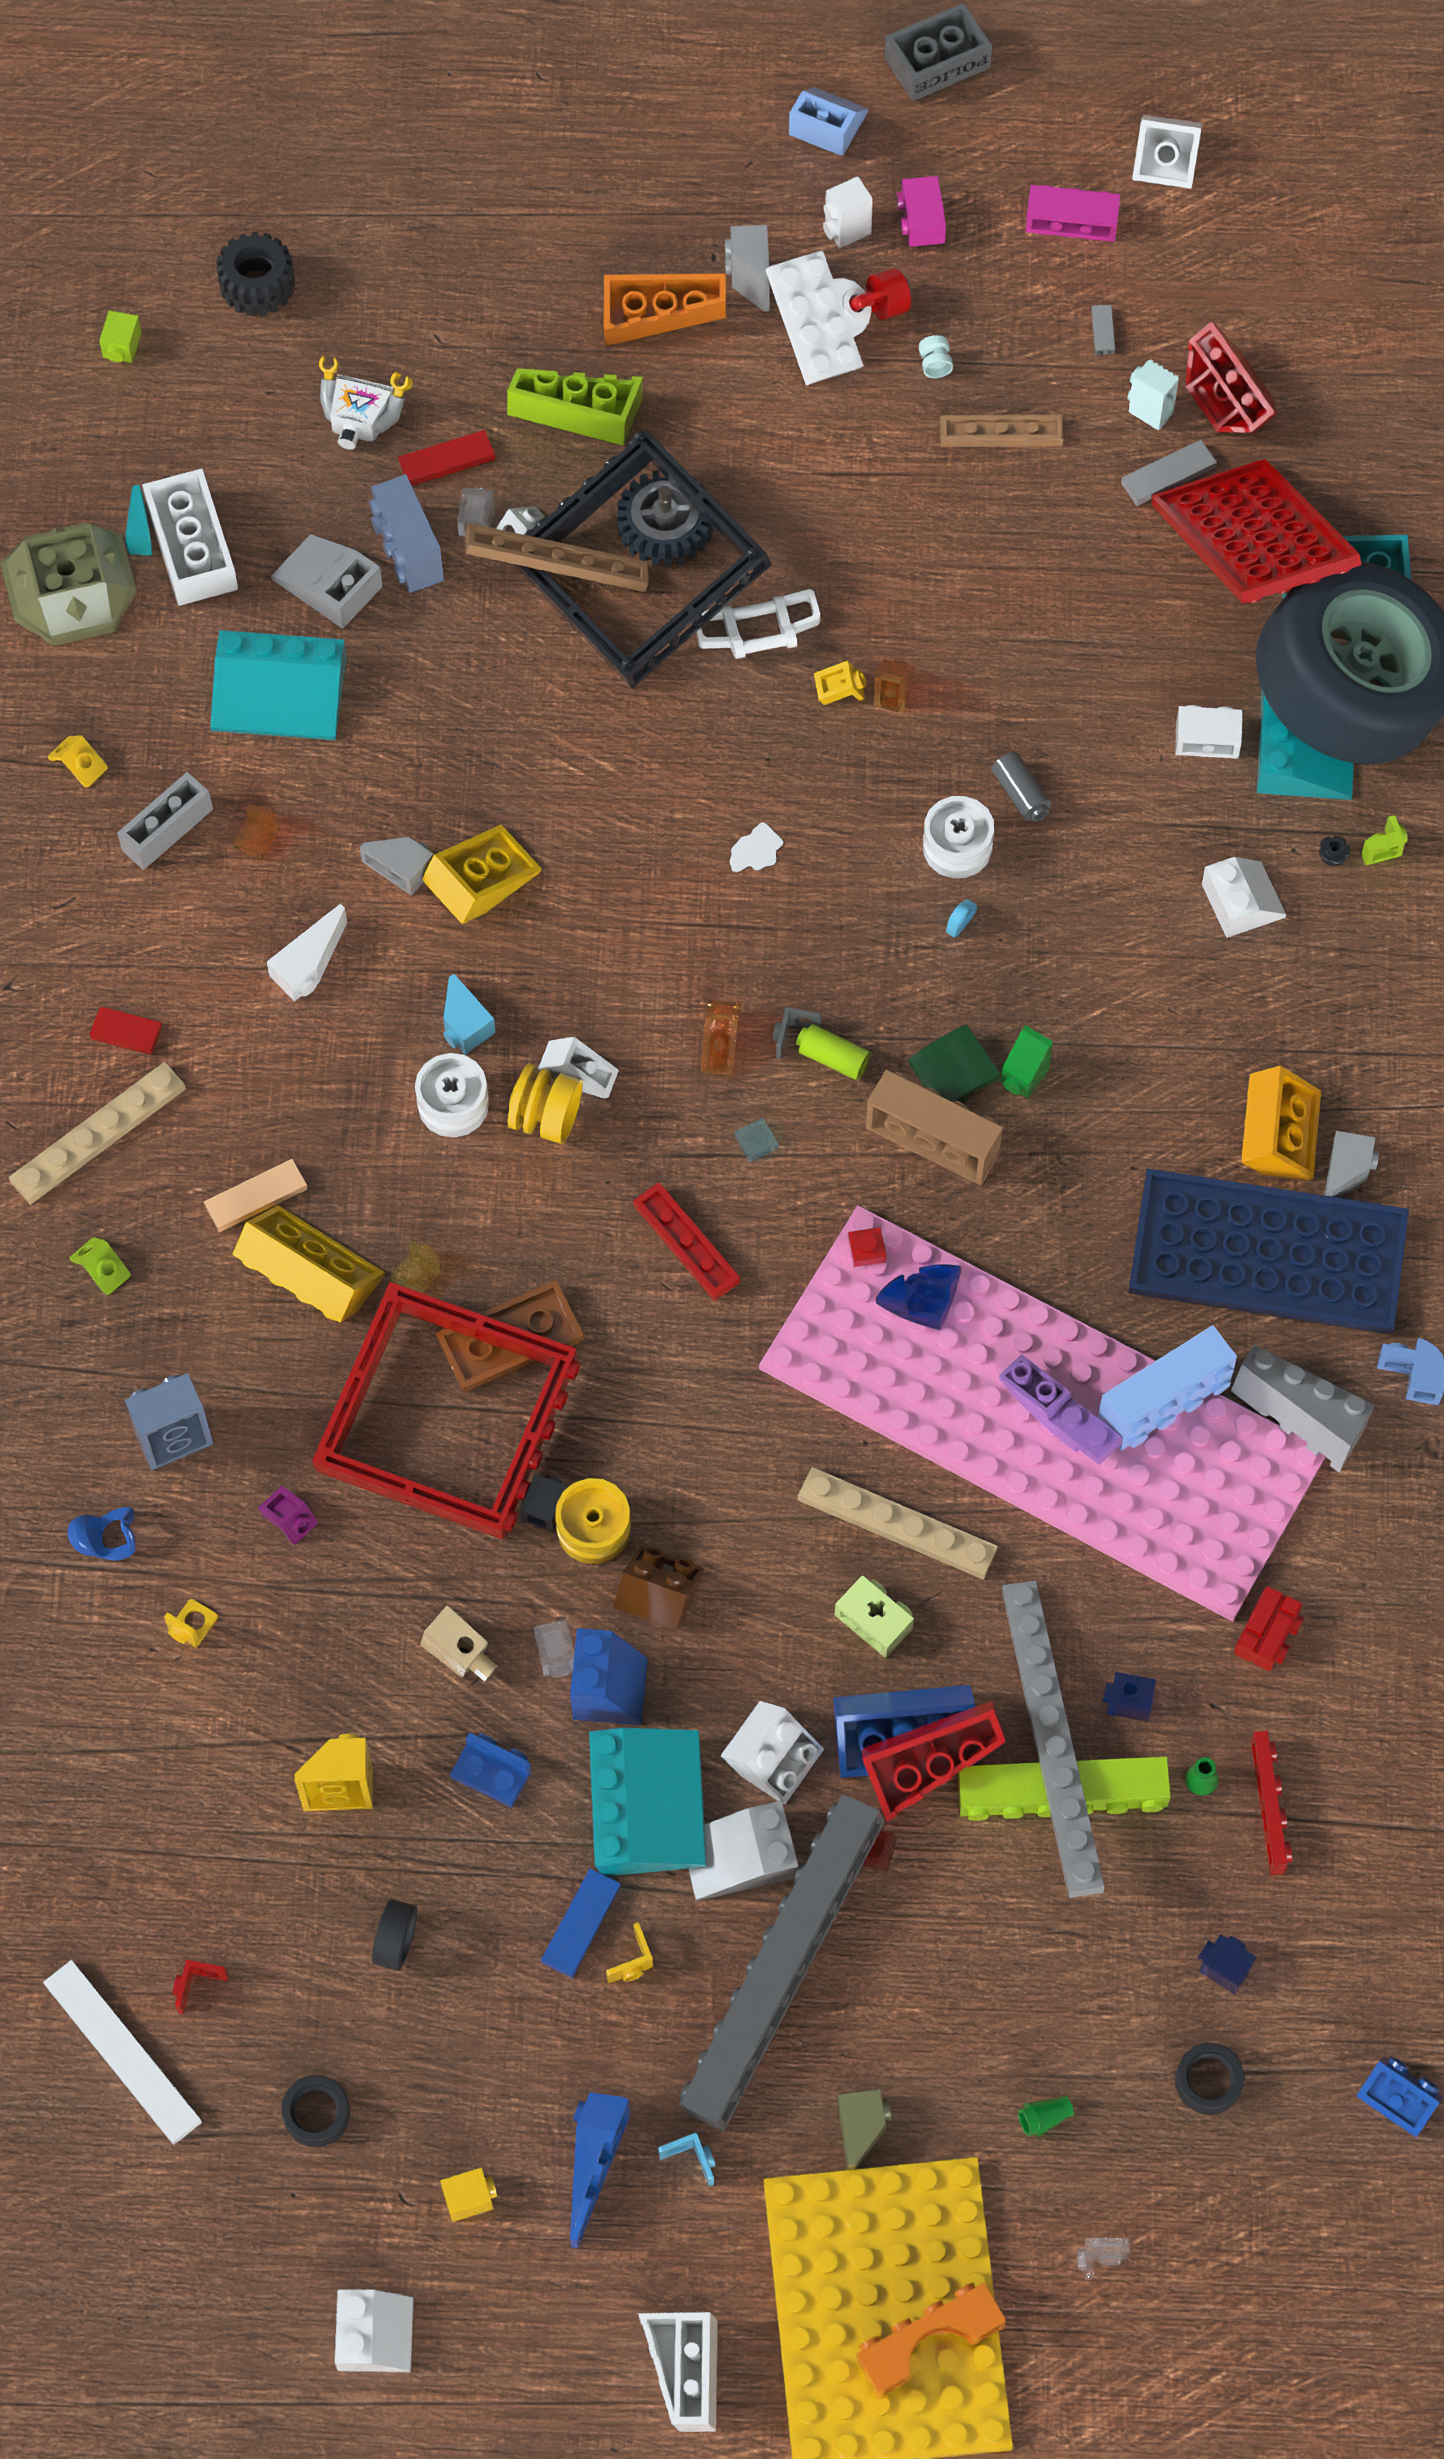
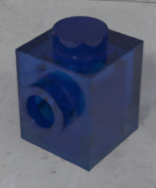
[1103,1672,1156,1722]
[1198,1934,1257,1994]

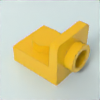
[814,661,866,705]

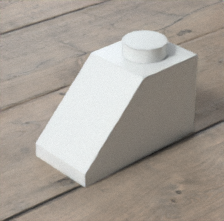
[538,1037,619,1098]

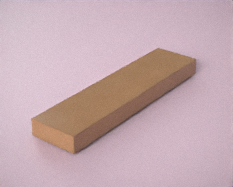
[940,414,1063,447]

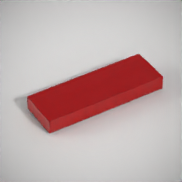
[398,430,495,486]

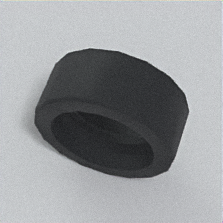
[372,1899,418,1971]
[1175,2043,1244,2115]
[281,2075,350,2147]

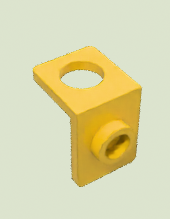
[48,735,108,787]
[164,1599,218,1648]
[606,1922,653,1984]

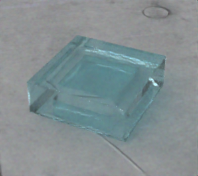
[734,1118,778,1163]

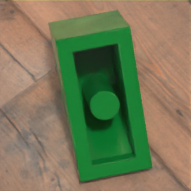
[1001,1025,1053,1099]

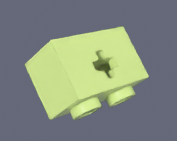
[835,1575,914,1658]

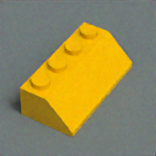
[232,1205,385,1323]

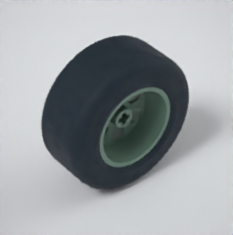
[1256,562,1444,764]

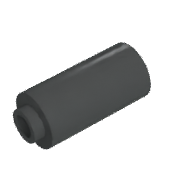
[991,752,1051,822]

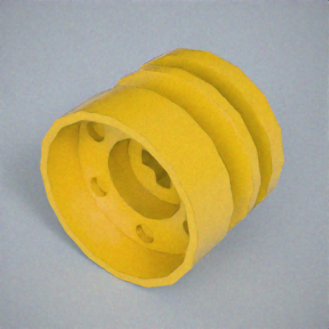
[508,1063,583,1145]

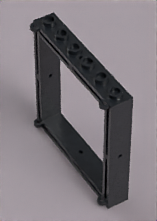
[514,430,772,689]

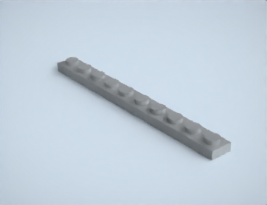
[1002,1581,1104,1898]

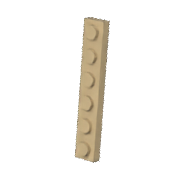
[9,1061,186,1205]
[798,1467,998,1580]

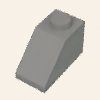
[360,837,434,896]
[1324,1131,1379,1198]

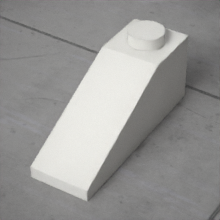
[267,904,347,1002]

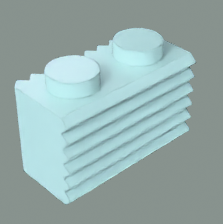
[1127,360,1179,430]

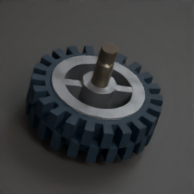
[617,470,713,567]

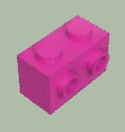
[896,176,946,247]

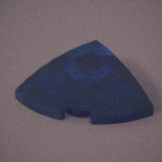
[876,1264,962,1330]

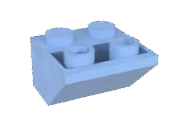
[789,87,868,156]

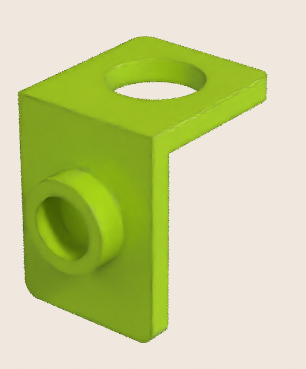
[69,1237,131,1295]

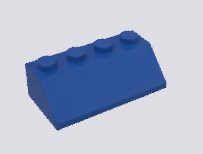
[833,1685,978,1778]

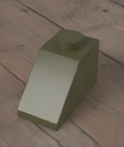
[837,2089,891,2170]

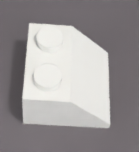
[1132,115,1202,188]
[1202,857,1286,938]
[335,2290,413,2372]

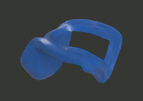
[67,1507,136,1561]

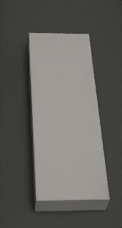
[1121,440,1217,506]

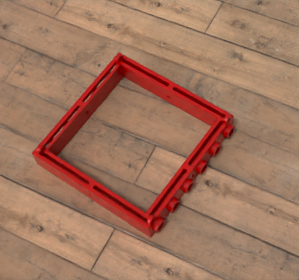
[312,1282,581,1540]

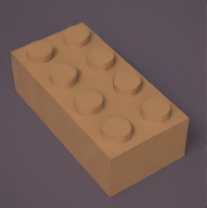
[866,1070,1003,1186]

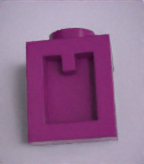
[257,1485,318,1545]

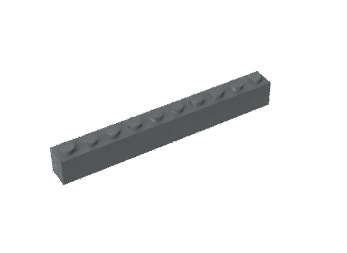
[680,1794,885,2132]

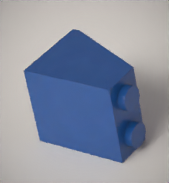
[570,1628,648,1725]

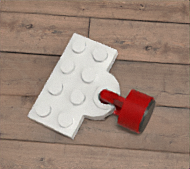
[765,250,912,386]

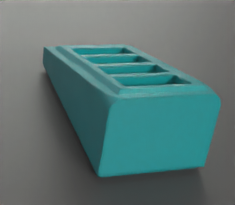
[125,485,153,556]

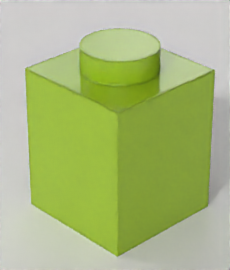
[99,310,142,363]

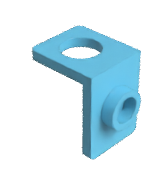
[658,2133,715,2186]

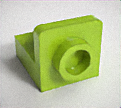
[1361,815,1408,866]

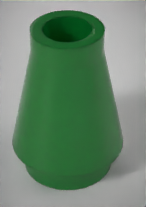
[1184,1757,1219,1796]
[1018,2095,1074,2137]

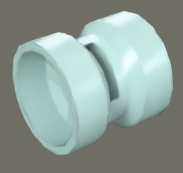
[919,335,953,378]

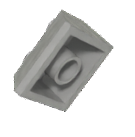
[725,225,770,311]

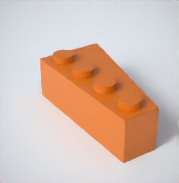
[604,274,726,347]

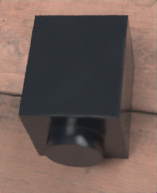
[520,1474,567,1533]

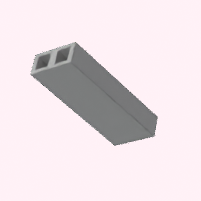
[1091,305,1115,355]

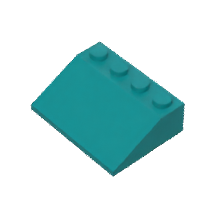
[210,630,347,740]
[1257,688,1354,800]
[589,1728,706,1877]

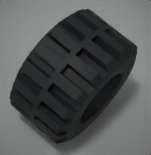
[216,232,295,316]

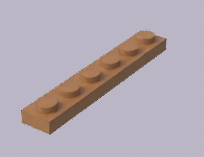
[465,523,649,592]

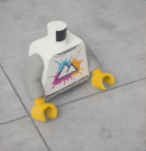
[319,356,413,450]

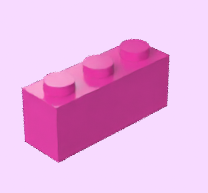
[1025,185,1121,242]

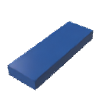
[541,1869,621,1979]

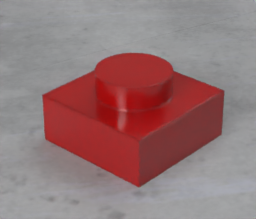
[848,1227,887,1267]

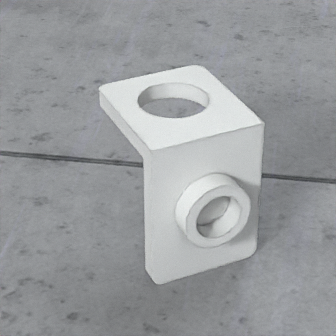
[496,507,545,535]

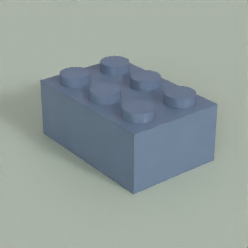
[369,474,444,593]
[125,1373,213,1471]

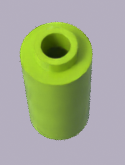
[796,1024,871,1081]

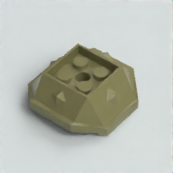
[0,522,137,646]

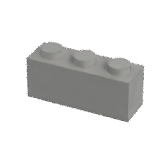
[117,772,213,870]

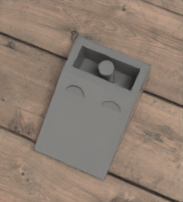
[271,534,383,629]

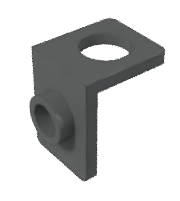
[773,1007,822,1059]

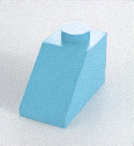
[443,974,496,1055]

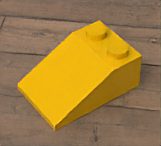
[422,824,542,924]

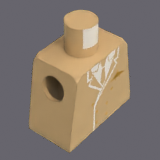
[420,1606,498,1682]

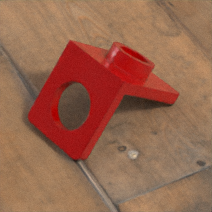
[173,1960,229,2015]

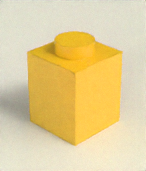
[440,2167,497,2222]

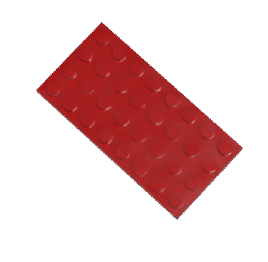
[1151,459,1361,604]

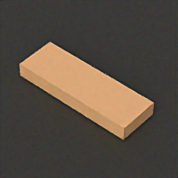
[204,1159,308,1233]

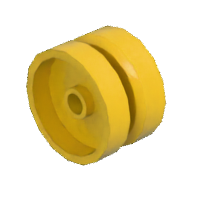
[555,1478,631,1564]

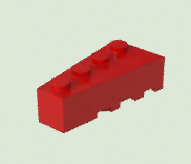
[862,1701,1006,1822]

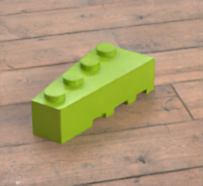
[507,368,643,446]

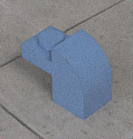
[1377,1338,1444,1406]

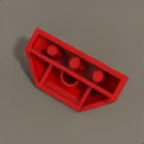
[1186,321,1277,434]

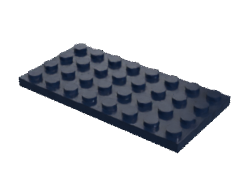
[1128,1168,1409,1334]

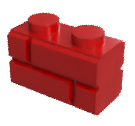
[1234,1587,1305,1671]

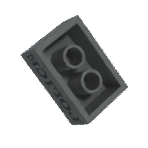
[885,3,992,101]

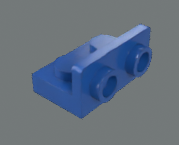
[450,1733,531,1808]
[1356,2056,1443,2138]

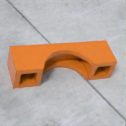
[856,2283,1006,2399]

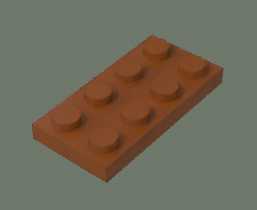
[435,1280,585,1393]

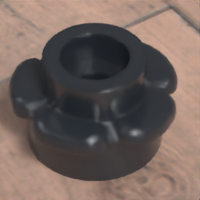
[1319,836,1350,866]

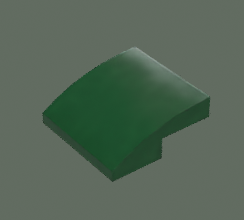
[908,1024,1000,1103]

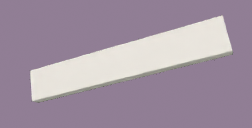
[43,1960,202,2145]

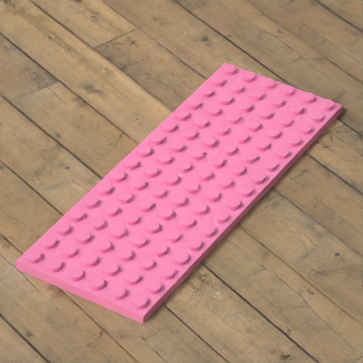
[759,1205,1326,1622]

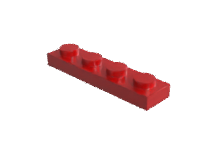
[633,1182,740,1301]
[1250,1730,1292,1875]

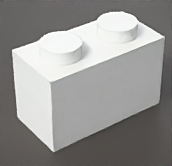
[823,176,873,248]
[1175,705,1242,758]

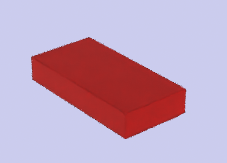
[89,1006,162,1055]

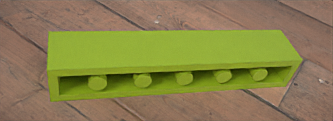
[957,1757,1170,1821]

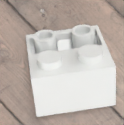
[721,1701,824,1804]

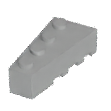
[1231,1345,1375,1472]

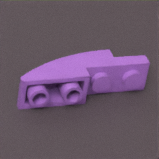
[998,1354,1122,1465]

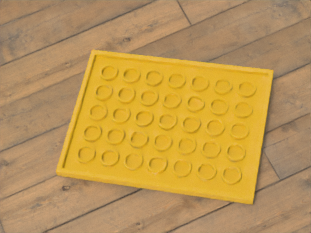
[763,2157,1013,2459]

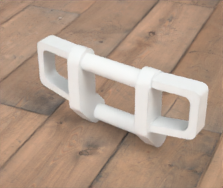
[696,589,820,659]

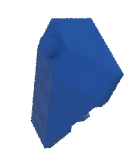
[570,2092,630,2249]

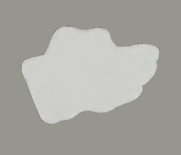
[730,823,783,872]

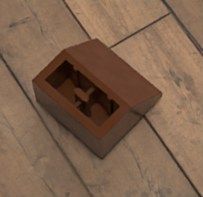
[613,1546,704,1631]

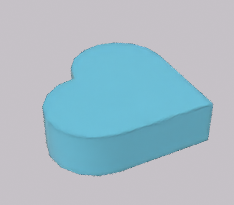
[946,899,978,938]

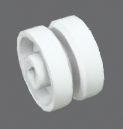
[923,796,994,878]
[415,1053,489,1137]

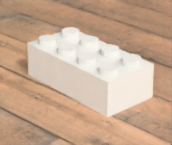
[142,469,238,606]

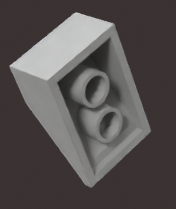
[688,1800,798,1902]

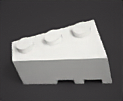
[638,2312,718,2432]

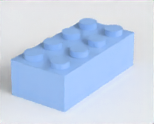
[1098,1325,1237,1451]

